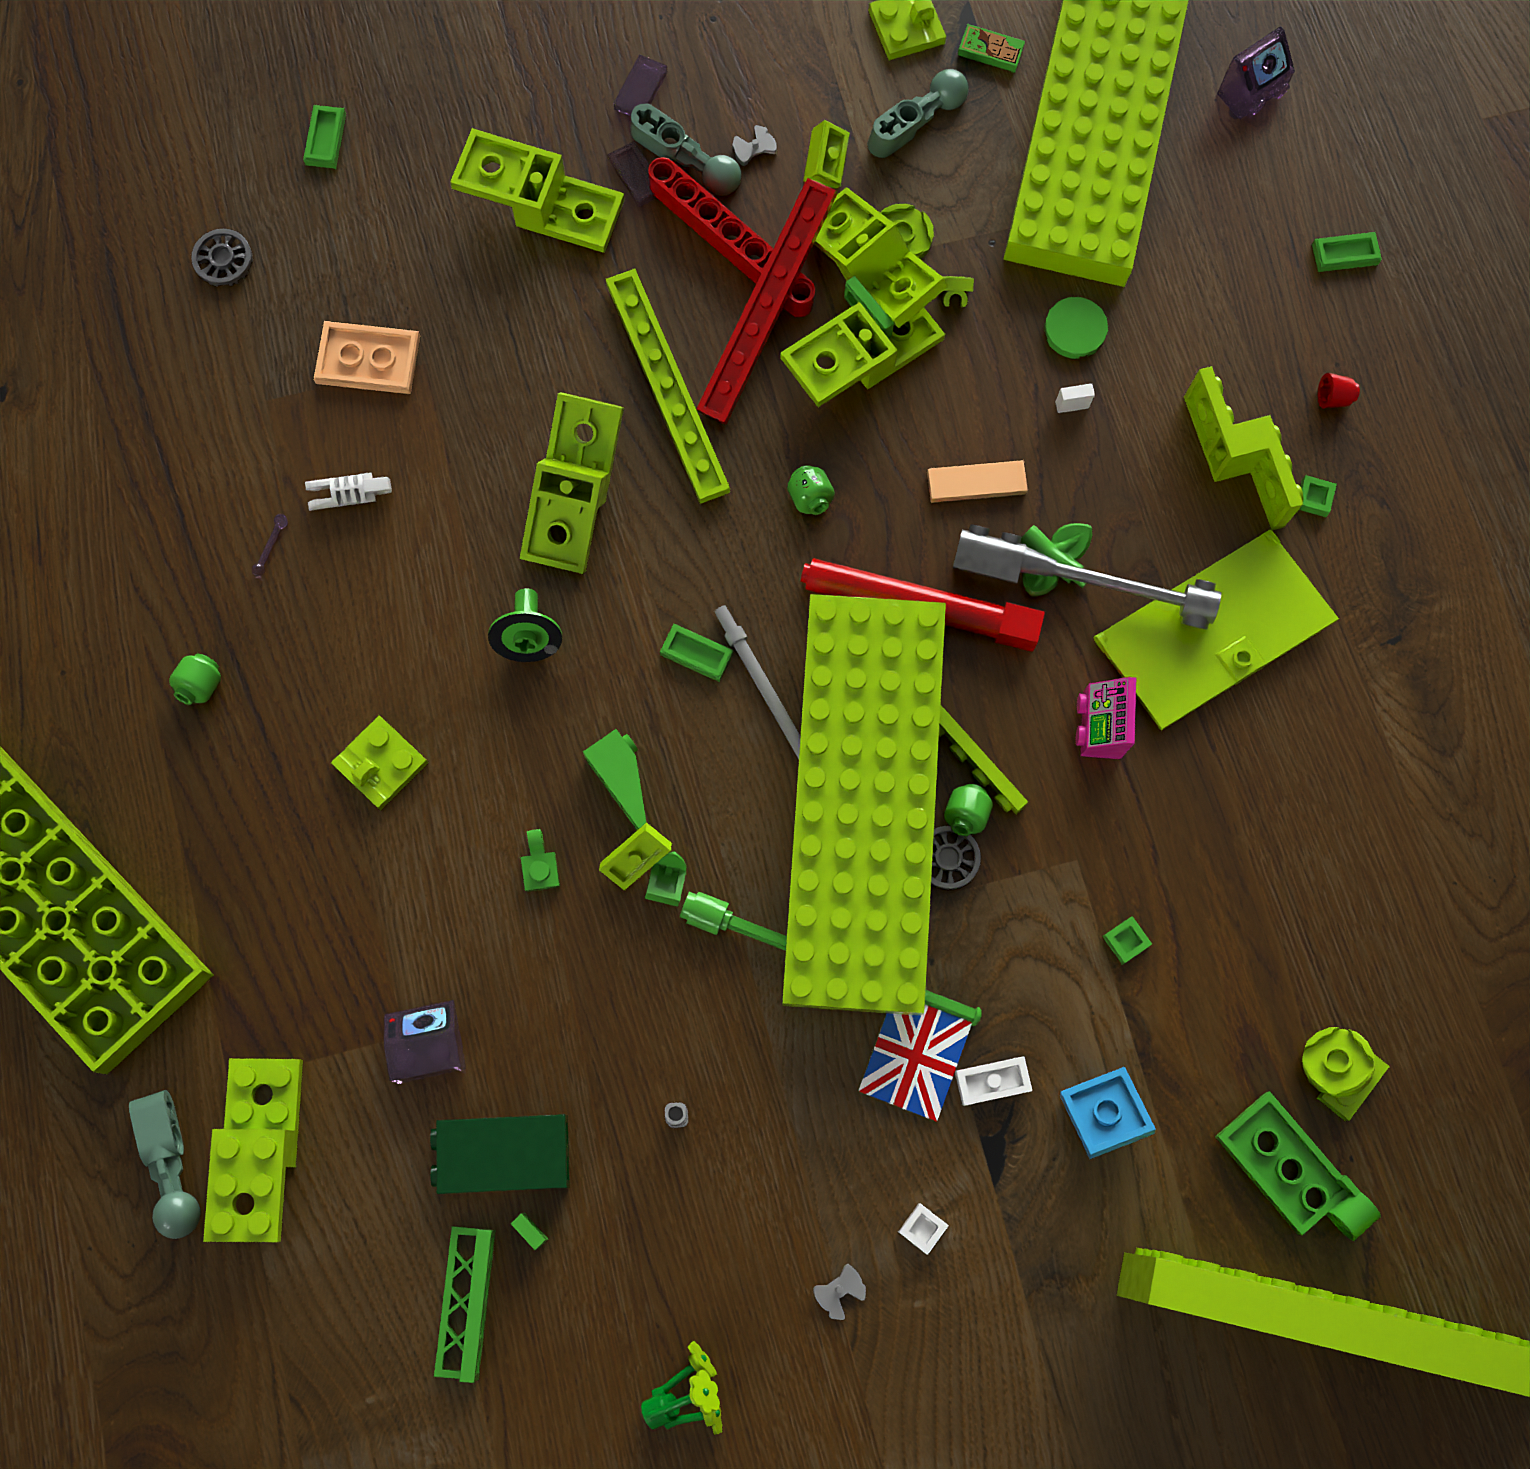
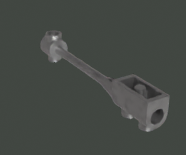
[953,524,1221,630]

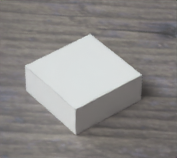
[1055,384,1095,413]
[898,1203,949,1255]

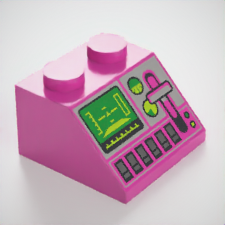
[1076,677,1136,759]

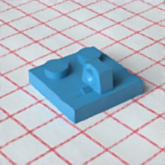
[1060,1067,1156,1159]

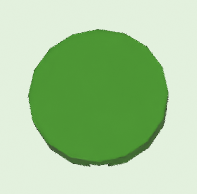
[1044,297,1108,359]

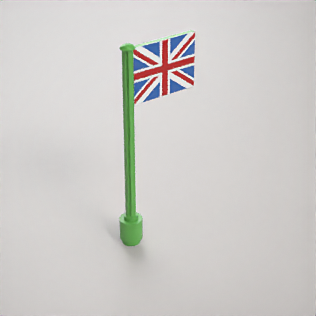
[680,892,982,1122]

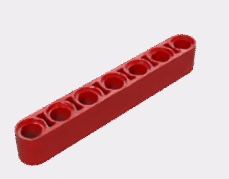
[648,157,815,317]

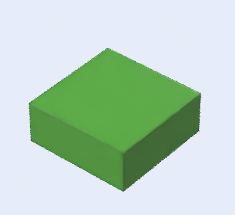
[1299,475,1337,517]
[1102,916,1152,965]
[511,1213,549,1250]

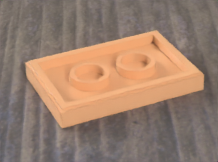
[314,321,420,394]

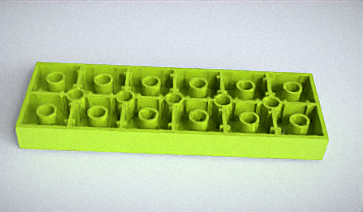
[1003,0,1188,287]
[782,594,946,1016]
[0,746,214,1075]
[1117,1247,1530,1397]

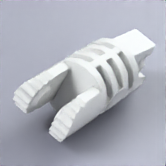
[305,473,392,511]

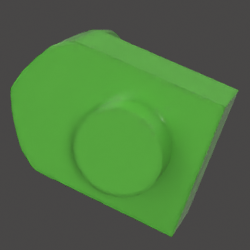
[645,851,687,907]

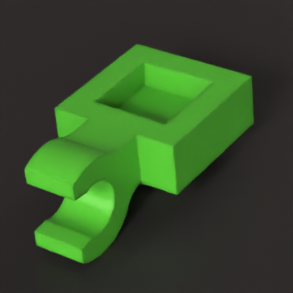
[521,829,560,892]

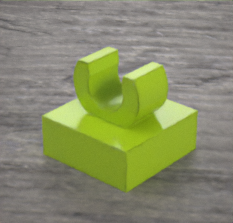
[942,276,974,307]

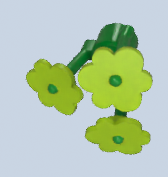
[641,1341,722,1435]

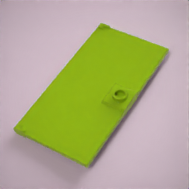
[1094,530,1339,731]

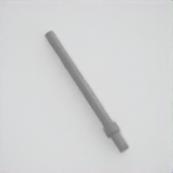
[714,605,801,759]

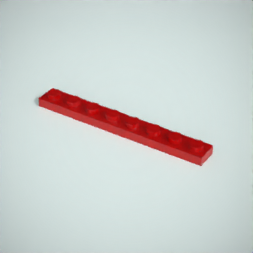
[696,178,837,425]

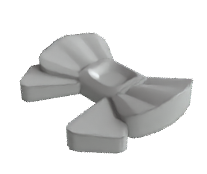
[732,125,777,166]
[813,1264,866,1320]

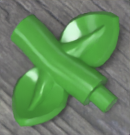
[1020,523,1092,596]

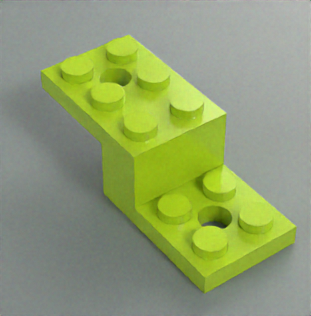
[450,128,625,253]
[814,187,948,328]
[780,288,945,407]
[1184,366,1304,530]
[520,392,624,574]
[203,1058,303,1242]

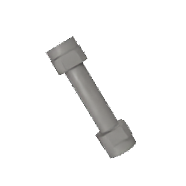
[665,1103,688,1128]

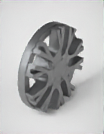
[191,229,253,287]
[931,826,981,890]

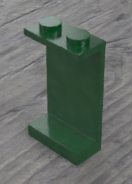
[430,1114,570,1194]

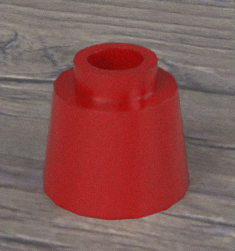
[1317,373,1360,409]

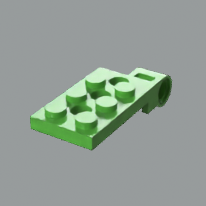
[1215,1091,1381,1241]

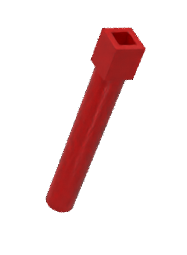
[800,558,1045,652]

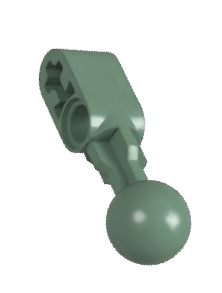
[867,69,969,158]
[630,104,741,196]
[129,1090,201,1239]

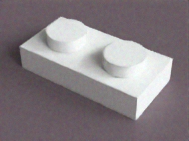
[955,1056,1032,1106]

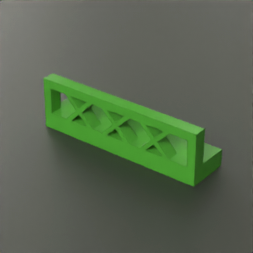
[434,1226,496,1383]

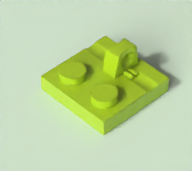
[868,0,946,60]
[331,715,428,810]

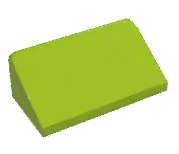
[803,120,850,188]

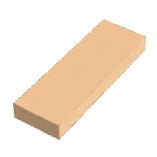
[927,460,1028,503]

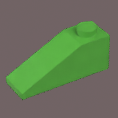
[583,729,647,830]

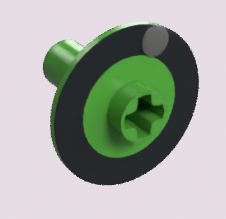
[488,588,562,662]

